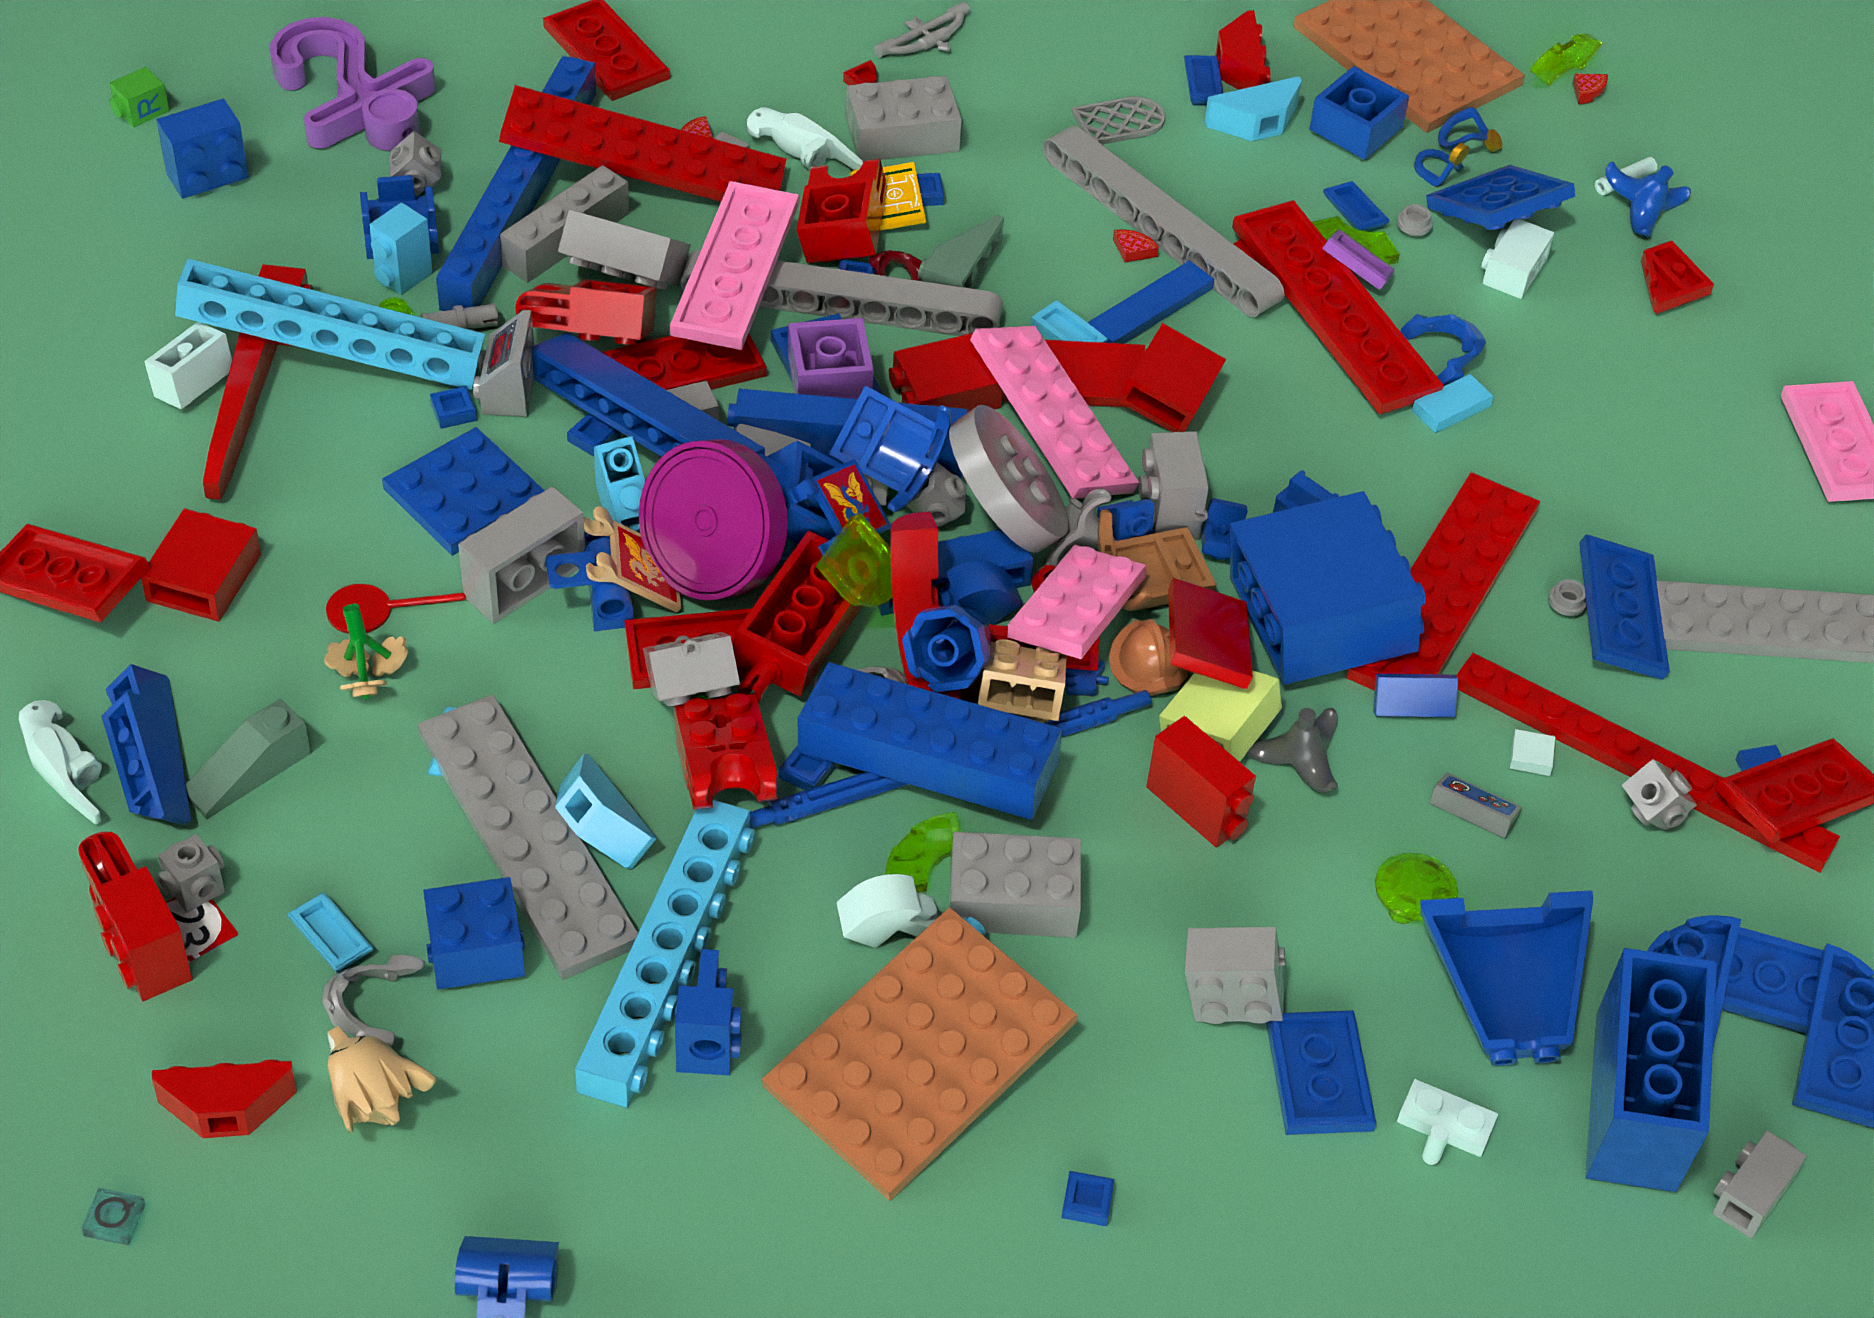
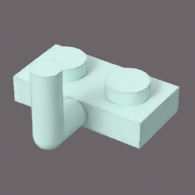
[1397,1079,1498,1165]

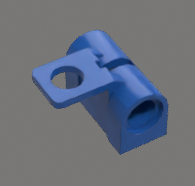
[546,538,633,631]
[455,1236,559,1318]

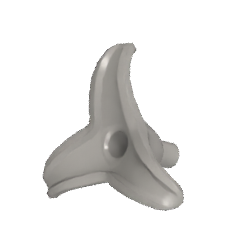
[1046,489,1116,566]

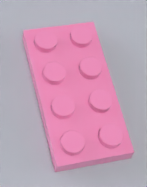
[1781,381,1874,502]
[1008,545,1146,659]

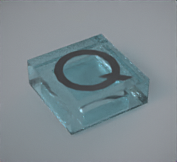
[81,1188,146,1245]

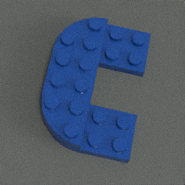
[1647,915,1874,1128]

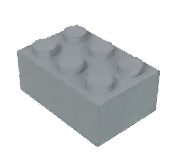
[845,76,962,161]
[558,210,691,290]
[458,486,585,624]
[949,832,1081,938]

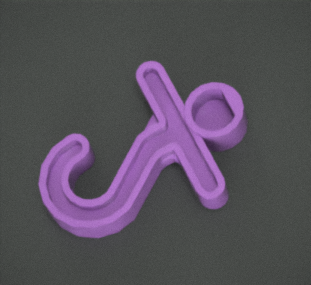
[270,17,436,151]

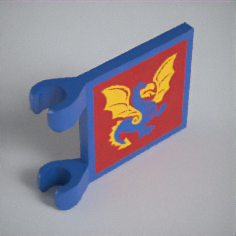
[788,459,891,560]

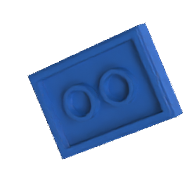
[1266,1010,1376,1135]

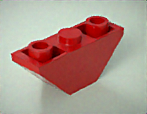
[1215,10,1270,90]
[152,1059,297,1138]

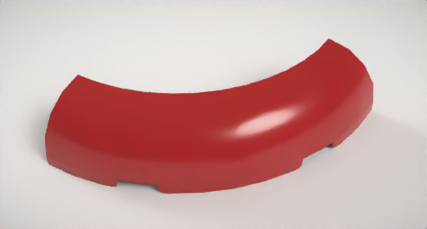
[890,511,960,699]

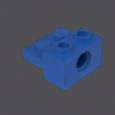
[675,949,742,1076]

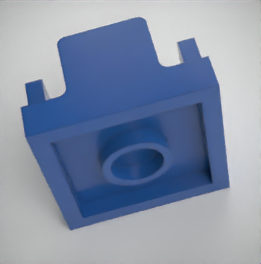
[360,175,439,259]

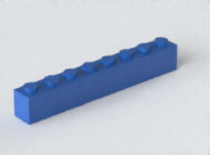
[532,332,765,457]

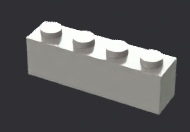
[500,165,629,283]

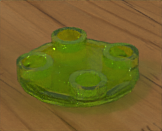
[1374,853,1458,924]

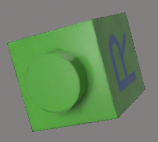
[109,66,169,127]

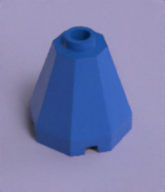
[902,605,991,692]

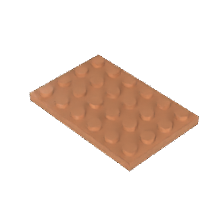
[1293,0,1525,133]
[762,907,1077,1201]

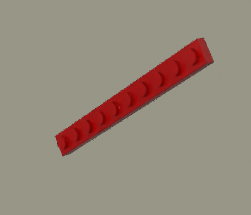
[1456,652,1840,873]

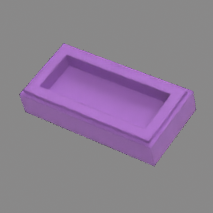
[1322,230,1395,290]

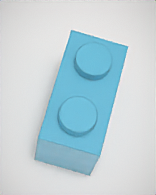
[369,202,433,295]

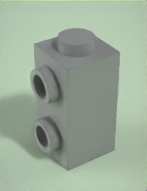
[1712,1130,1807,1239]

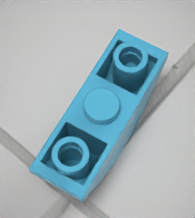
[1204,76,1302,141]
[594,436,645,534]
[555,754,657,869]

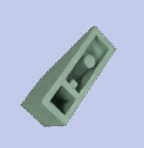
[918,215,1004,289]
[186,698,311,819]

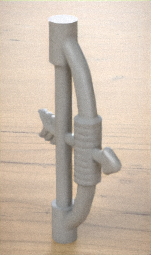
[874,1,970,58]

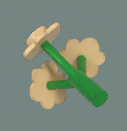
[324,604,408,700]

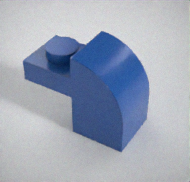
[937,561,1023,625]

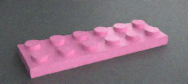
[670,181,799,350]
[970,326,1139,499]

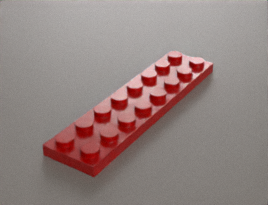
[499,85,787,202]
[1232,200,1444,414]
[1346,472,1540,691]

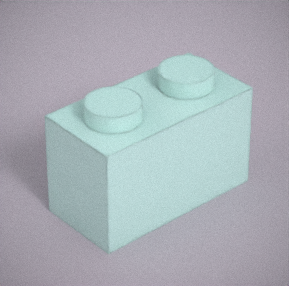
[1481,219,1555,299]
[144,322,232,409]

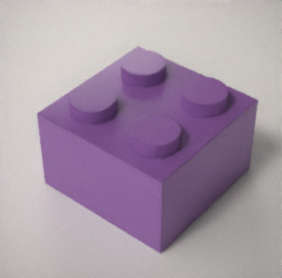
[788,318,874,399]

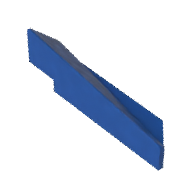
[102,664,191,825]

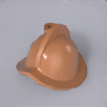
[1109,619,1189,696]

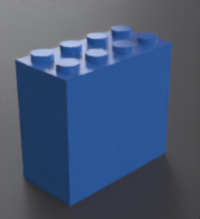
[1230,491,1426,685]
[1585,948,1717,1192]

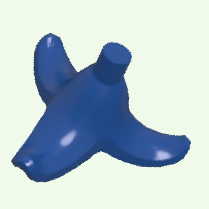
[1606,162,1691,238]

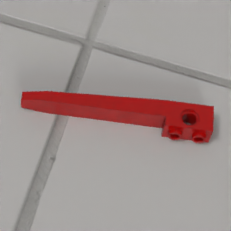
[203,264,314,500]

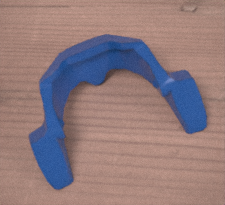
[1400,314,1486,387]

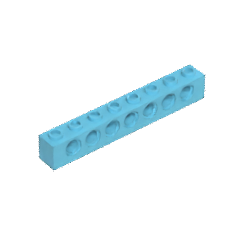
[175,259,485,390]
[575,800,755,1108]

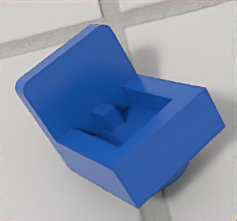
[1201,498,1248,560]
[1097,499,1154,541]

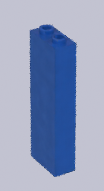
[727,388,968,480]

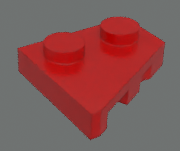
[1641,240,1714,314]

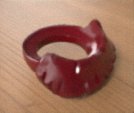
[869,250,922,281]

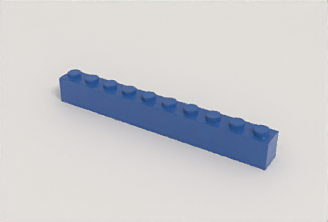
[436,55,596,311]

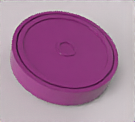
[639,439,788,600]

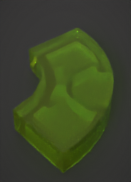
[1530,33,1603,86]
[1312,216,1400,265]
[885,812,960,892]

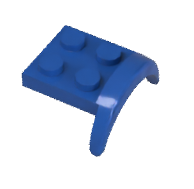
[829,386,952,512]

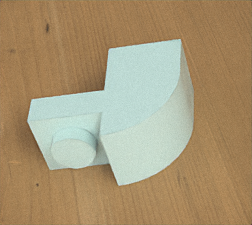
[836,874,938,948]

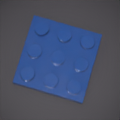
[1426,165,1575,230]
[382,427,545,556]

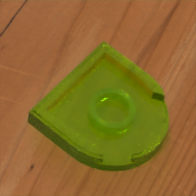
[816,513,893,608]

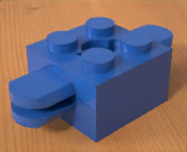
[758,440,842,544]

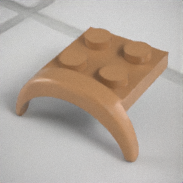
[1098,509,1217,611]

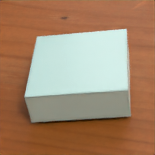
[1509,729,1555,776]

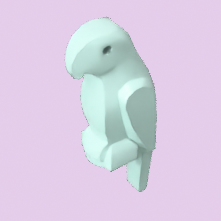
[747,107,863,170]
[19,700,102,824]

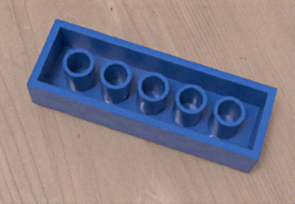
[798,662,1062,820]

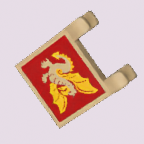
[584,506,681,613]

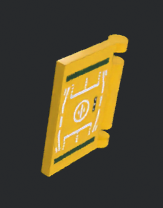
[850,162,926,231]

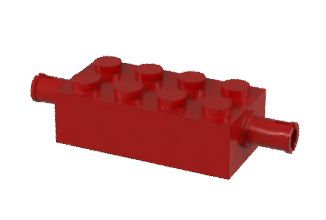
[733,530,878,702]

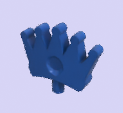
[1065,660,1109,696]

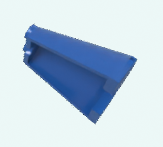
[1419,890,1594,1066]

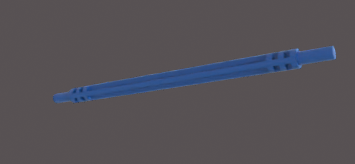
[750,690,1151,829]

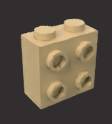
[978,639,1067,723]

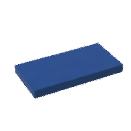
[1579,534,1670,680]

